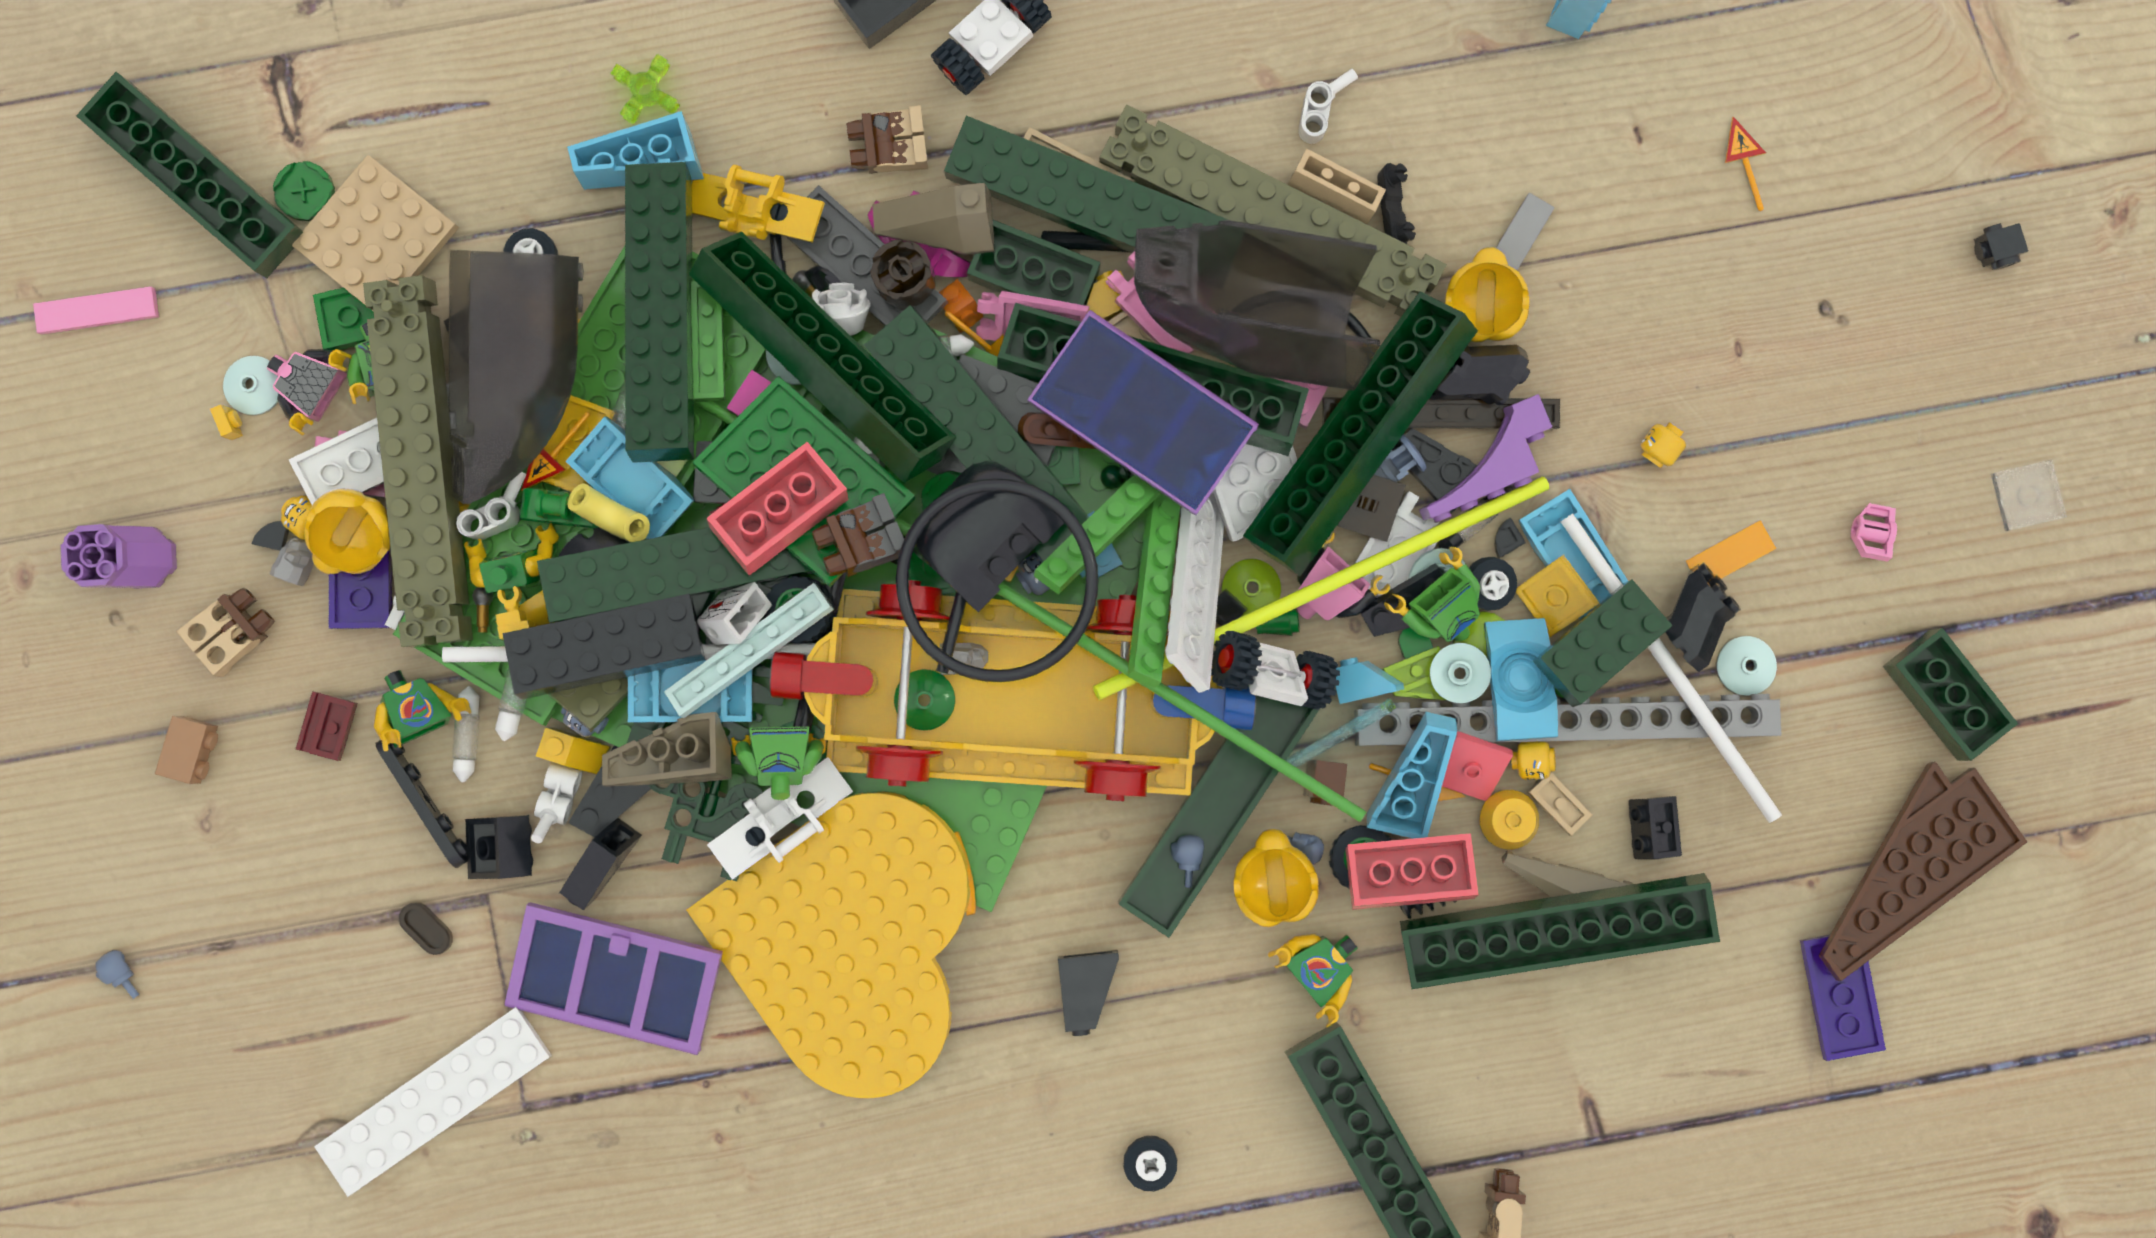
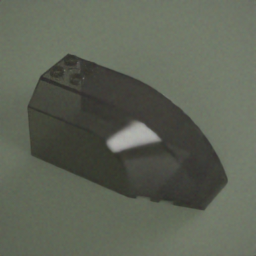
[1134,220,1380,391]
[449,250,584,504]

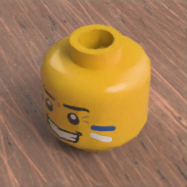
[1641,422,1686,468]
[281,495,312,540]
[1511,741,1556,780]

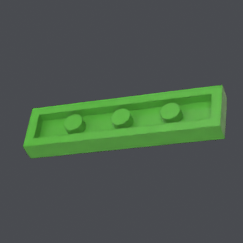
[690,281,725,402]

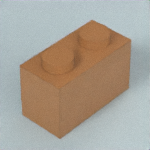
[155,716,218,784]

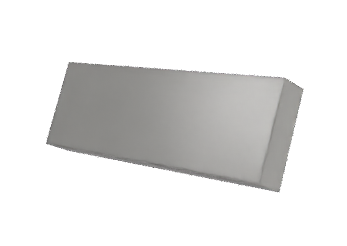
[1496,193,1555,270]

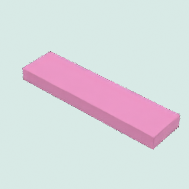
[33,287,159,335]

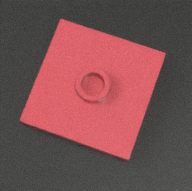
[1442,731,1513,801]

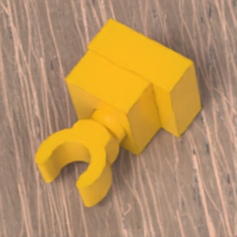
[496,586,535,640]

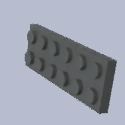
[786,185,948,326]

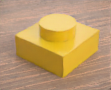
[210,404,243,440]

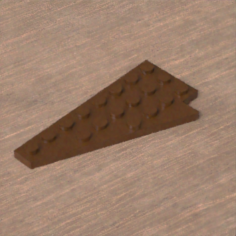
[1818,761,2027,981]

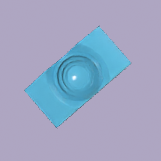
[565,416,695,539]
[1518,489,1628,620]
[1484,618,1558,742]
[628,660,753,722]

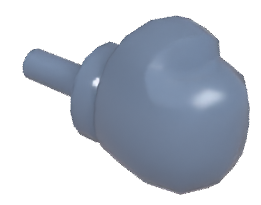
[1287,832,1324,864]
[1171,835,1204,888]
[96,950,140,999]

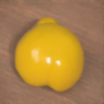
[1445,247,1530,342]
[304,488,390,574]
[1233,829,1319,927]

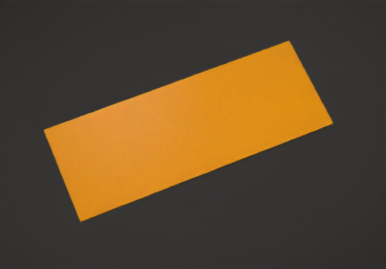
[1686,520,1776,579]

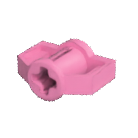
[1851,503,1897,562]

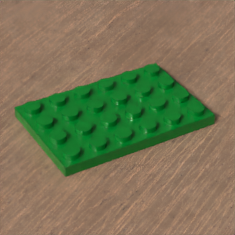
[692,376,915,587]

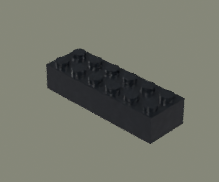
[502,594,705,700]

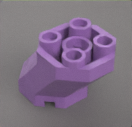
[61,524,177,589]

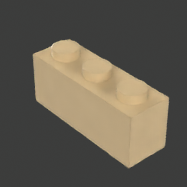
[1288,148,1386,225]

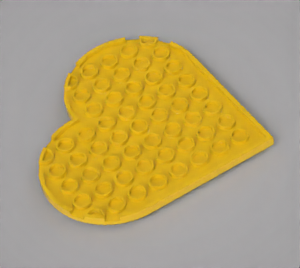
[686,791,970,1098]

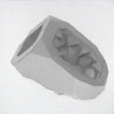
[270,536,314,586]
[940,643,988,675]

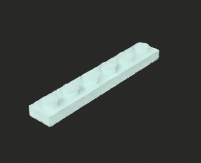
[664,583,834,718]

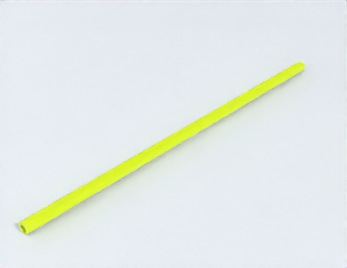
[1093,476,1549,700]

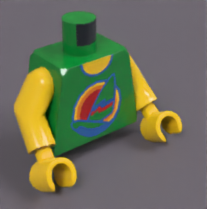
[464,523,559,593]
[374,670,472,751]
[1268,934,1358,1027]

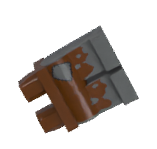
[812,493,904,577]

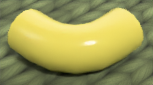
[567,483,650,542]

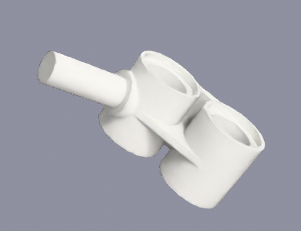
[1299,69,1358,144]
[456,469,526,540]
[531,762,582,843]

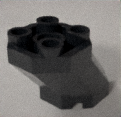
[1430,344,1530,406]
[1666,562,1741,672]

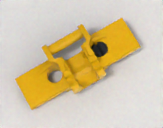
[692,164,825,243]

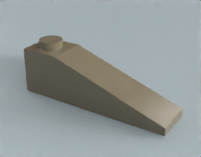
[873,183,995,255]
[602,712,732,787]

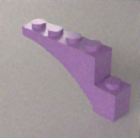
[1419,394,1552,523]

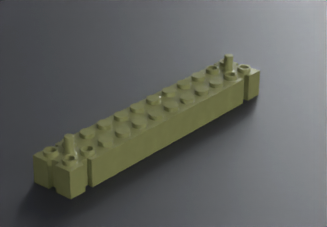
[1099,104,1447,317]
[363,275,473,647]

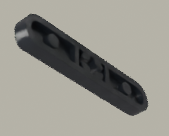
[375,740,470,868]

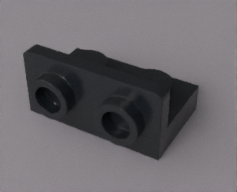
[1629,796,1682,859]

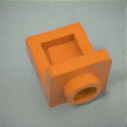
[939,279,984,333]

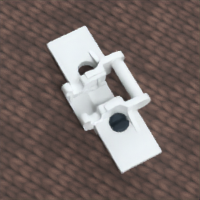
[707,757,853,880]

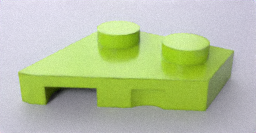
[1382,646,1448,701]

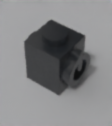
[1974,223,2029,270]

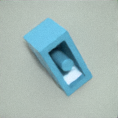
[1335,657,1404,704]

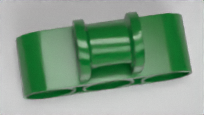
[519,488,598,529]

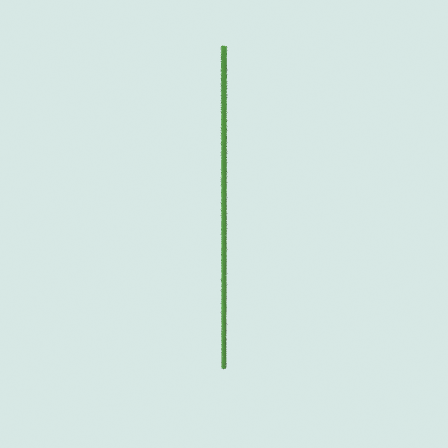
[694,401,1367,822]

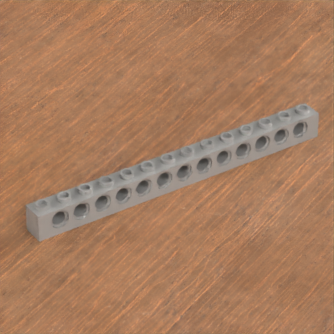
[1354,694,1781,746]

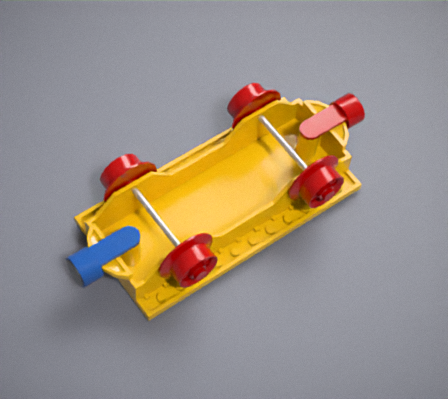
[769,580,1256,801]

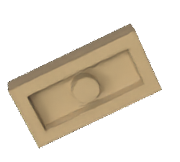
[1527,772,1593,836]

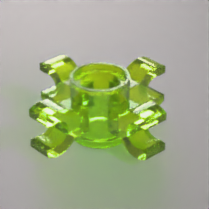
[610,54,680,125]

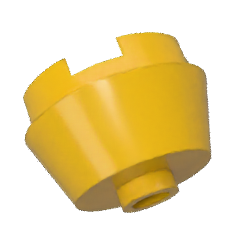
[1480,790,1539,850]

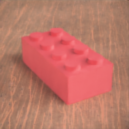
[706,442,848,576]
[1345,833,1479,910]

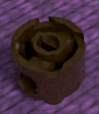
[871,240,936,310]

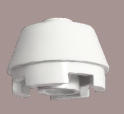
[812,283,870,336]

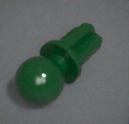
[1100,452,1148,489]

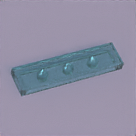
[1286,698,1396,767]

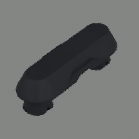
[1377,163,1416,244]

